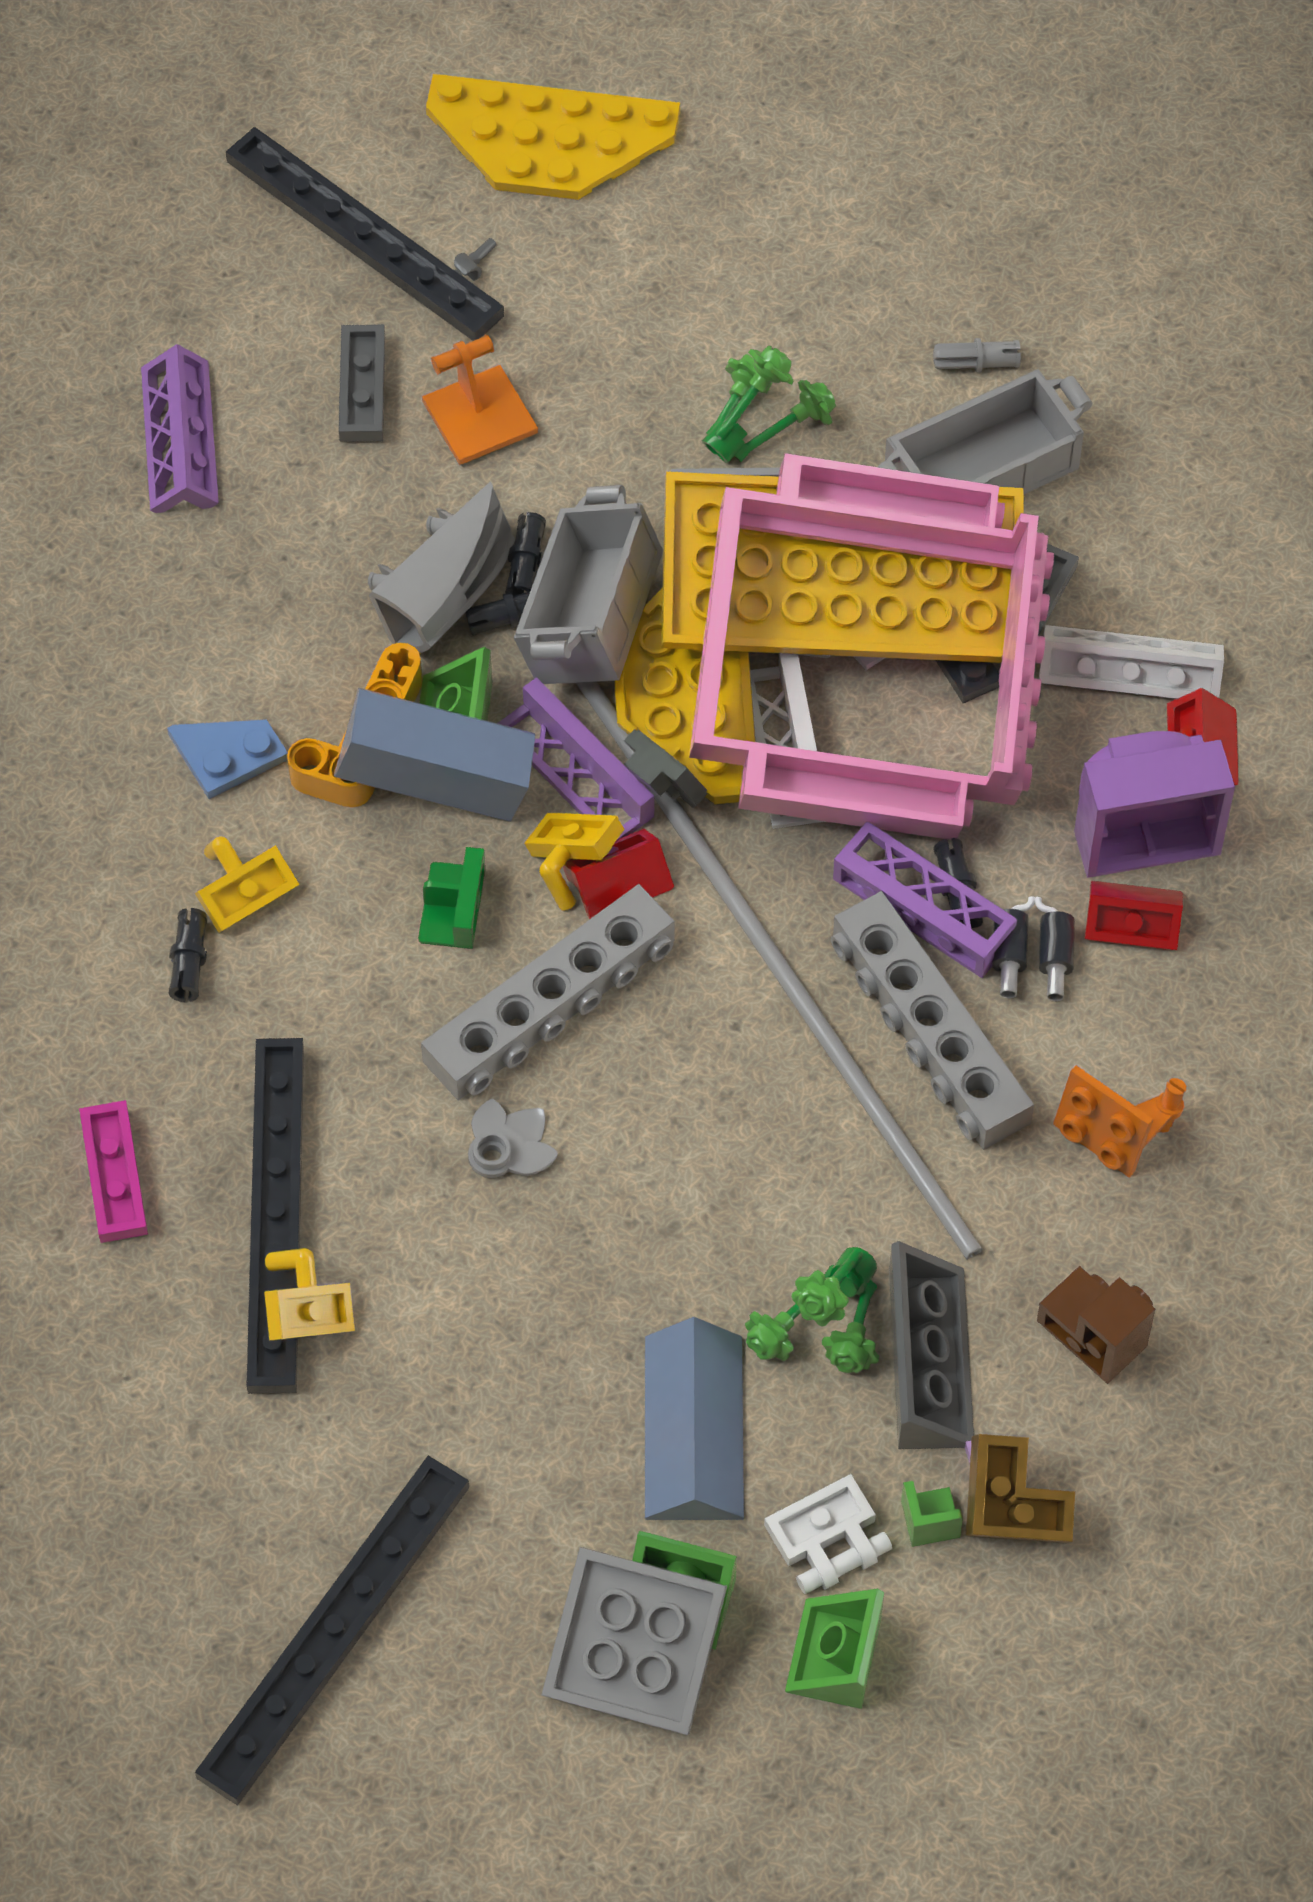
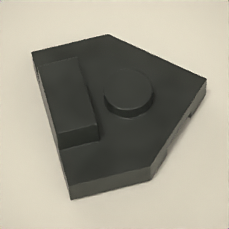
[624,729,708,808]

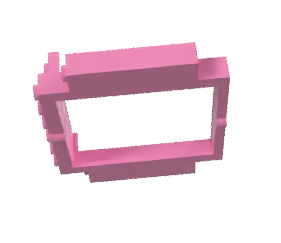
[689,454,1054,840]

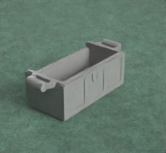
[878,369,1093,494]
[514,485,663,684]

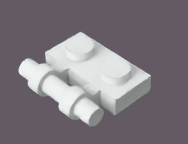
[764,1474,892,1594]

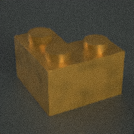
[966,1434,1076,1543]

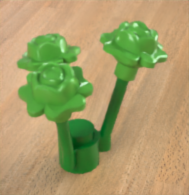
[702,345,836,464]
[745,1247,880,1373]

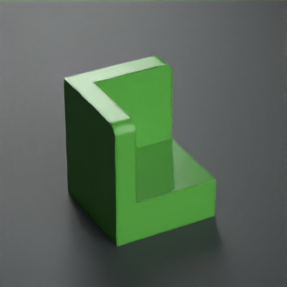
[901,1481,963,1547]

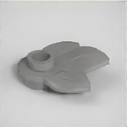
[468,1099,558,1178]

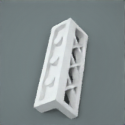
[1039,625,1224,699]
[750,653,826,829]

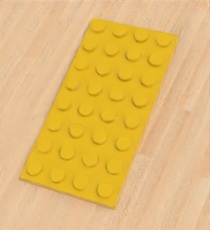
[662,471,1024,663]

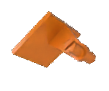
[422,335,538,465]
[1053,1065,1187,1178]

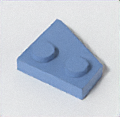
[167,719,288,799]

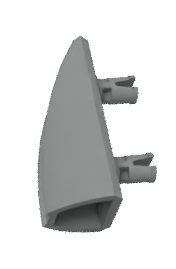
[368,481,515,653]

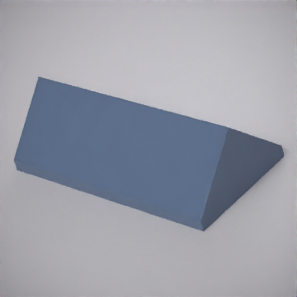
[334,688,535,822]
[645,1317,744,1520]

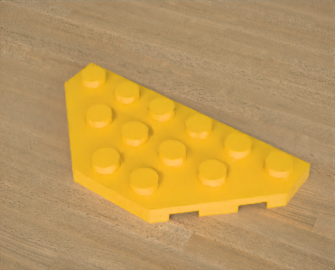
[426,74,680,200]
[615,587,756,804]

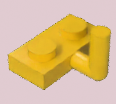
[524,813,625,911]
[195,836,300,933]
[265,1248,355,1340]

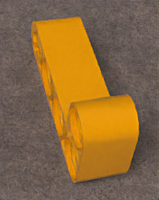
[287,643,423,808]

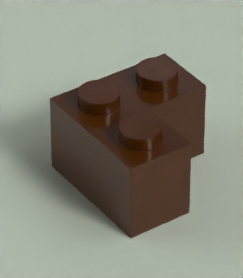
[1037,1266,1156,1384]

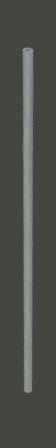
[576,681,982,1260]

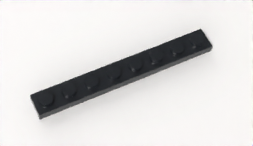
[226,127,504,341]
[246,1038,304,1394]
[195,1455,469,1806]

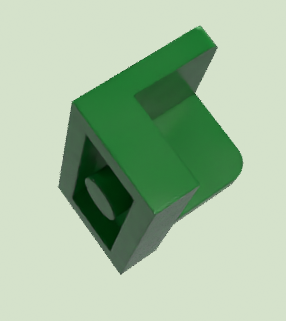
[418,847,486,949]

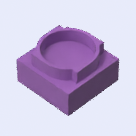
[1074,731,1235,878]

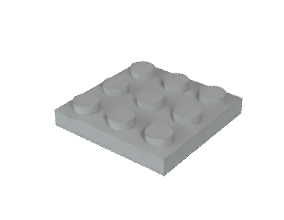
[541,1547,727,1735]

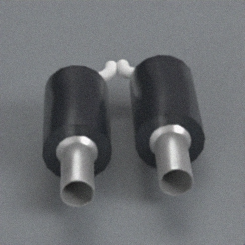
[992,896,1075,1001]

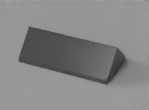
[889,1241,974,1449]

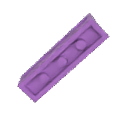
[141,344,219,513]
[497,677,654,840]
[833,822,1017,978]

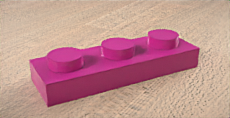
[79,1100,148,1243]

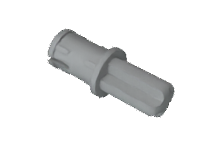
[933,338,1021,372]

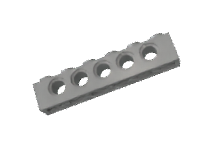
[421,884,675,1101]
[831,891,1034,1150]

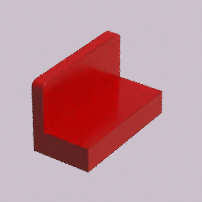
[1167,688,1239,786]
[563,829,674,919]
[1085,881,1183,950]

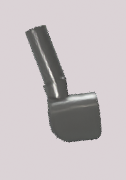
[454,238,496,281]

